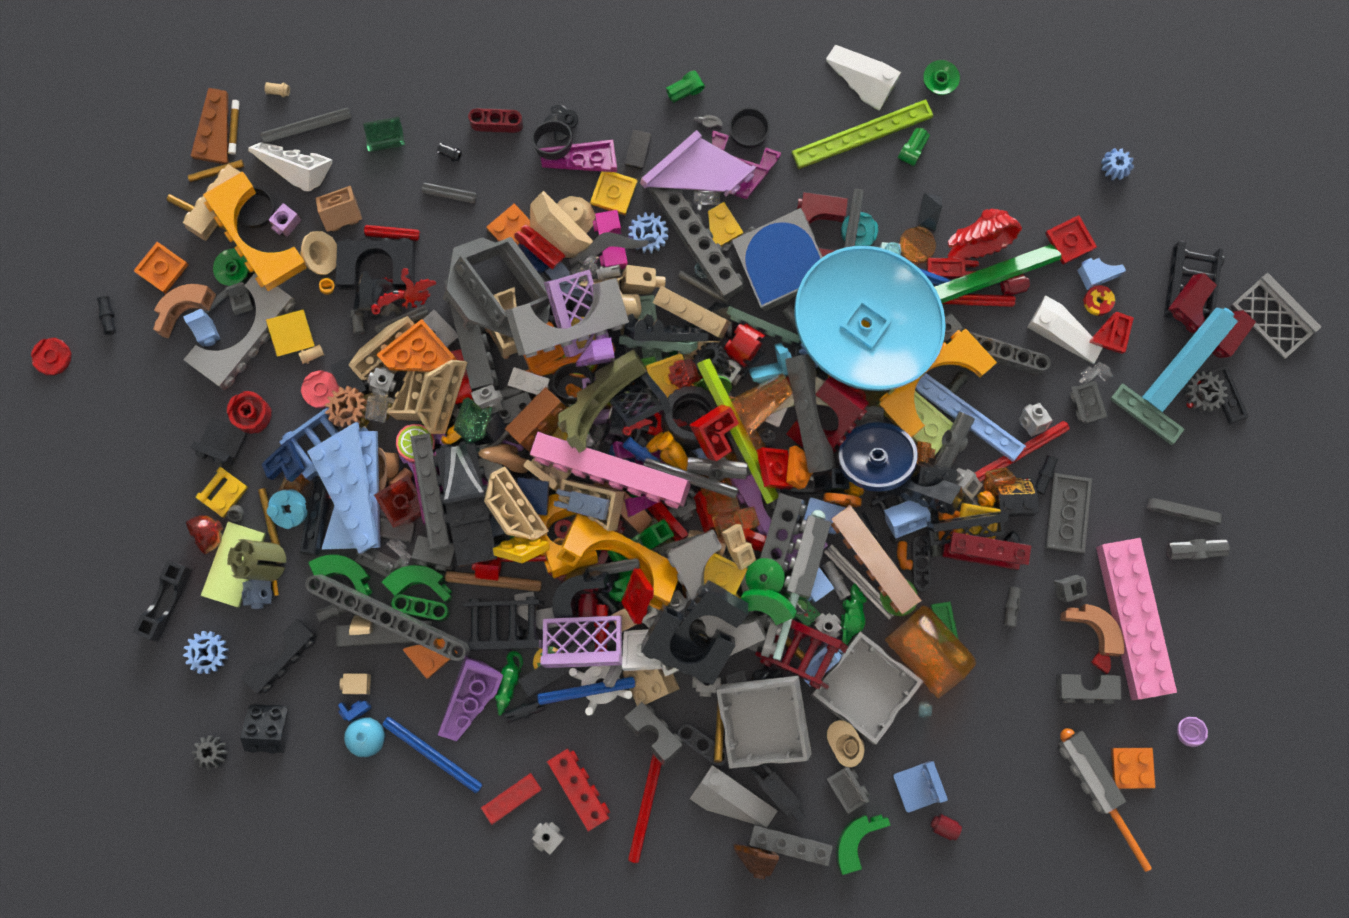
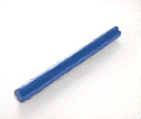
[382,717,482,793]

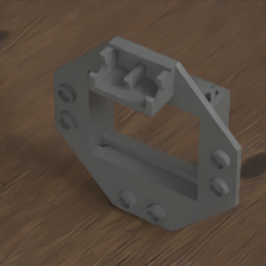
[442,237,550,338]

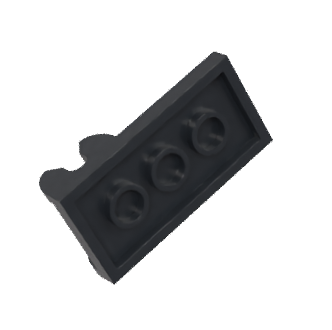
[624,314,708,341]

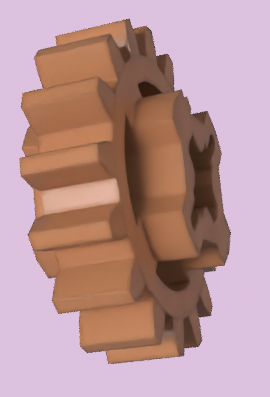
[325,386,368,429]

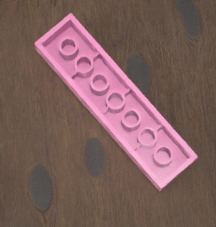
[530,432,691,509]
[1096,538,1177,700]

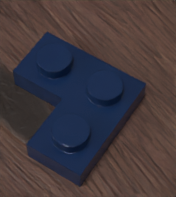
[261,440,305,482]

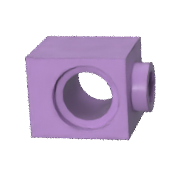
[269,203,301,237]

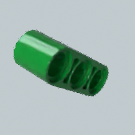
[391,594,450,621]

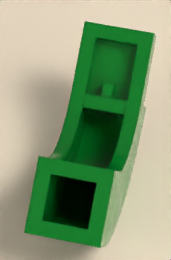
[308,555,372,597]
[382,565,453,604]
[836,814,891,875]

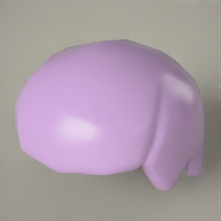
[1177,717,1208,747]

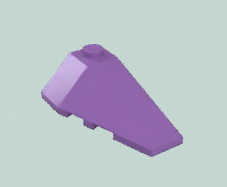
[576,335,615,367]
[438,657,503,741]

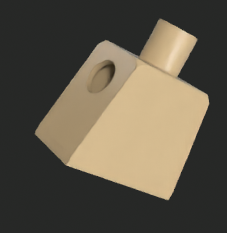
[621,265,665,294]

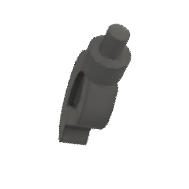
[693,115,723,129]

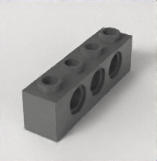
[748,824,833,866]

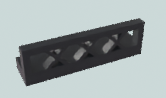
[927,511,1009,546]

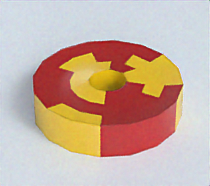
[1083,285,1115,316]

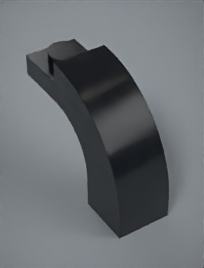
[780,469,850,495]
[552,566,610,618]

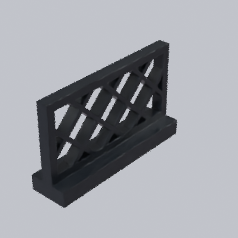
[609,372,673,427]

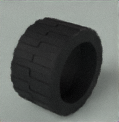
[661,386,718,450]

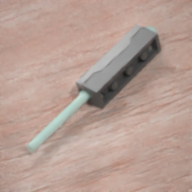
[773,510,831,660]

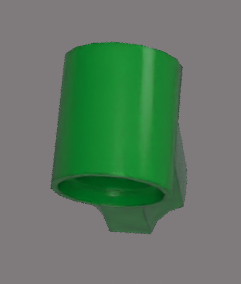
[666,70,705,103]
[898,128,930,167]

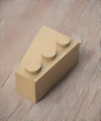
[490,287,517,358]
[386,371,429,421]
[558,480,625,531]

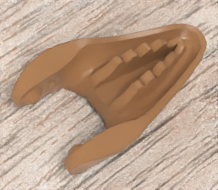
[478,443,528,473]

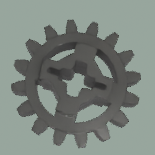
[1184,371,1228,413]

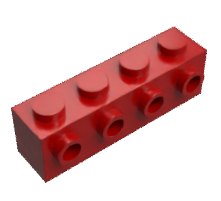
[547,749,610,831]

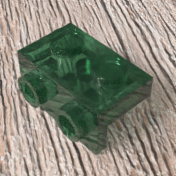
[363,117,405,152]
[453,397,493,443]

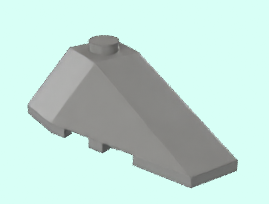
[690,765,777,828]

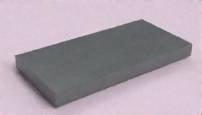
[1045,473,1092,554]

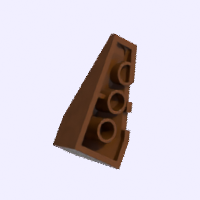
[733,844,779,879]

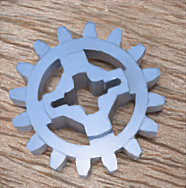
[628,212,669,254]
[183,631,229,674]

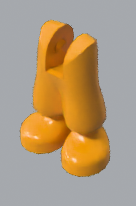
[646,431,688,471]

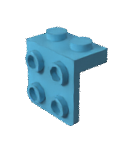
[749,343,791,383]

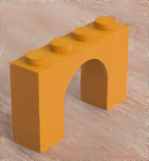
[538,493,598,578]

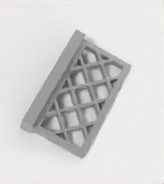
[1231,273,1321,359]

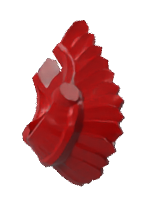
[947,208,1022,260]

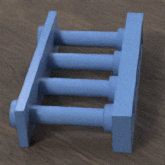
[279,408,369,481]

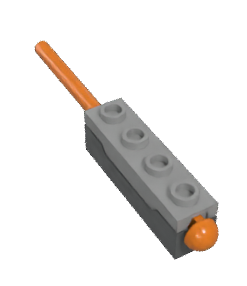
[1058,728,1152,872]

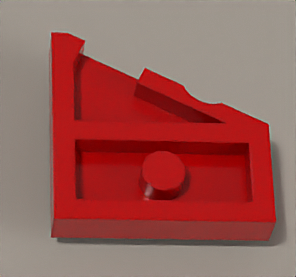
[1089,312,1134,354]

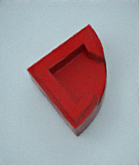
[1091,651,1111,674]

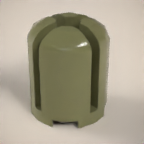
[227,539,286,581]

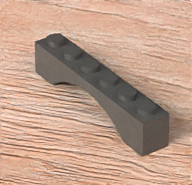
[785,354,836,473]

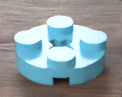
[267,489,307,529]

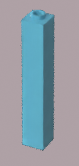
[1142,307,1238,412]

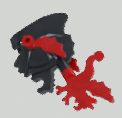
[353,268,436,320]
[601,400,687,447]

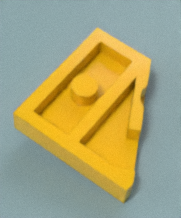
[708,202,743,247]

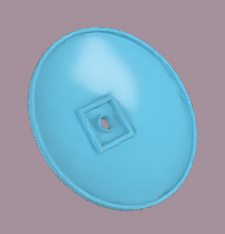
[794,246,945,391]

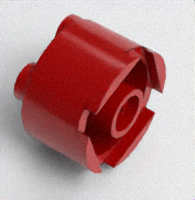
[724,323,766,367]
[227,391,271,434]

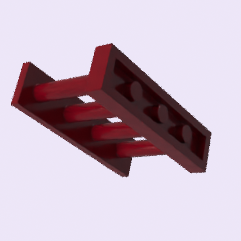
[942,532,1031,570]
[755,620,848,690]

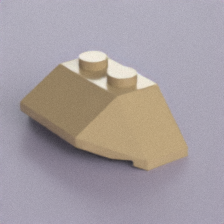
[530,191,593,258]
[349,316,415,380]
[415,360,468,434]
[484,466,549,540]

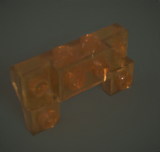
[700,453,760,538]

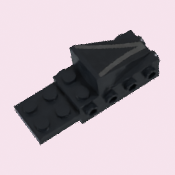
[433,441,497,567]

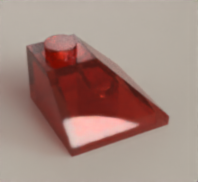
[374,475,422,528]

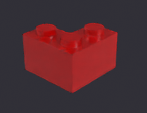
[690,404,739,461]

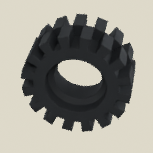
[692,342,729,377]

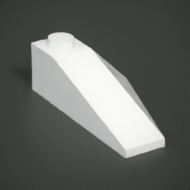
[826,45,901,111]
[249,142,332,191]
[1027,295,1103,364]

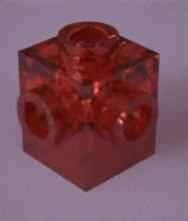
[668,359,701,389]

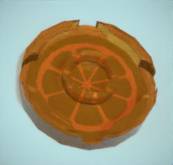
[899,226,936,264]

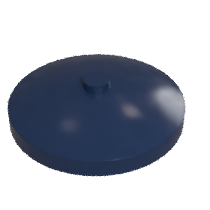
[839,422,918,491]

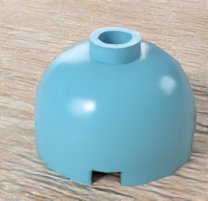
[344,717,385,757]

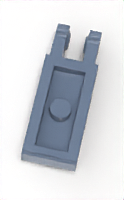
[554,489,610,520]

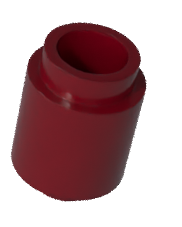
[1000,274,1030,296]
[578,594,598,617]
[930,814,962,841]

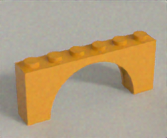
[203,171,307,291]
[878,328,997,438]
[556,513,679,610]

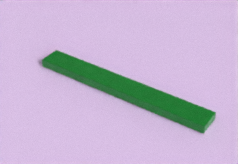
[934,244,1062,303]

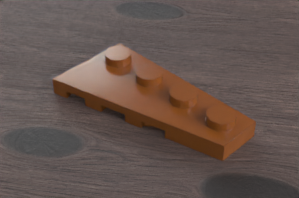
[191,88,229,165]

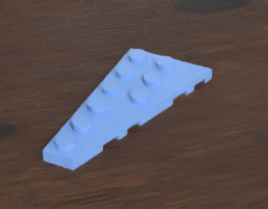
[307,422,378,553]
[322,431,381,549]

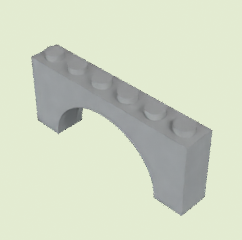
[184,273,296,391]
[505,278,629,358]
[668,529,767,656]

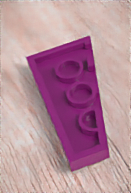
[540,140,617,172]

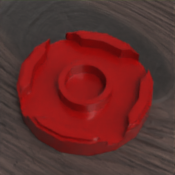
[31,338,71,375]

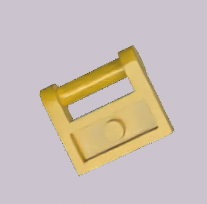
[196,467,248,518]

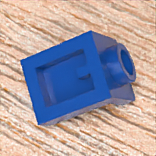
[338,700,372,722]

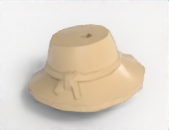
[557,196,595,234]
[300,231,337,275]

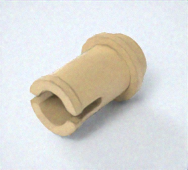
[265,82,290,98]
[298,344,325,364]

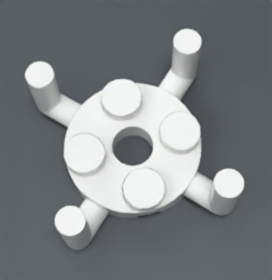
[569,666,632,716]

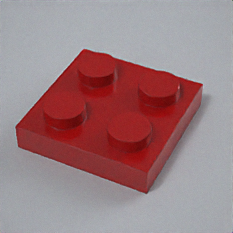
[1045,215,1097,265]
[757,447,794,489]
[621,568,654,624]

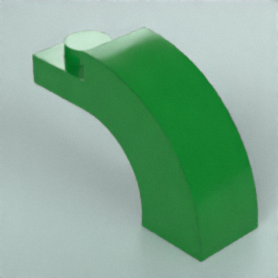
[608,519,674,562]
[741,589,797,625]

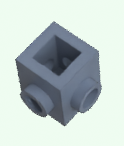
[242,580,272,609]

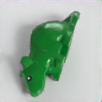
[840,583,867,645]
[495,651,523,716]

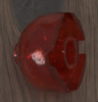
[186,515,223,555]

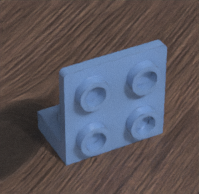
[893,761,948,812]

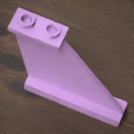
[640,130,756,197]

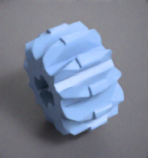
[1101,148,1134,180]

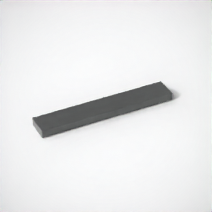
[410,433,450,551]

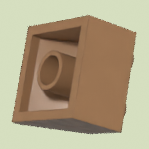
[315,186,362,232]

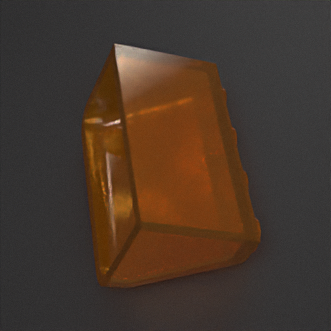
[885,606,976,699]

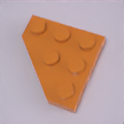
[376,319,457,372]

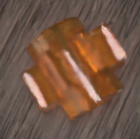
[916,441,936,463]

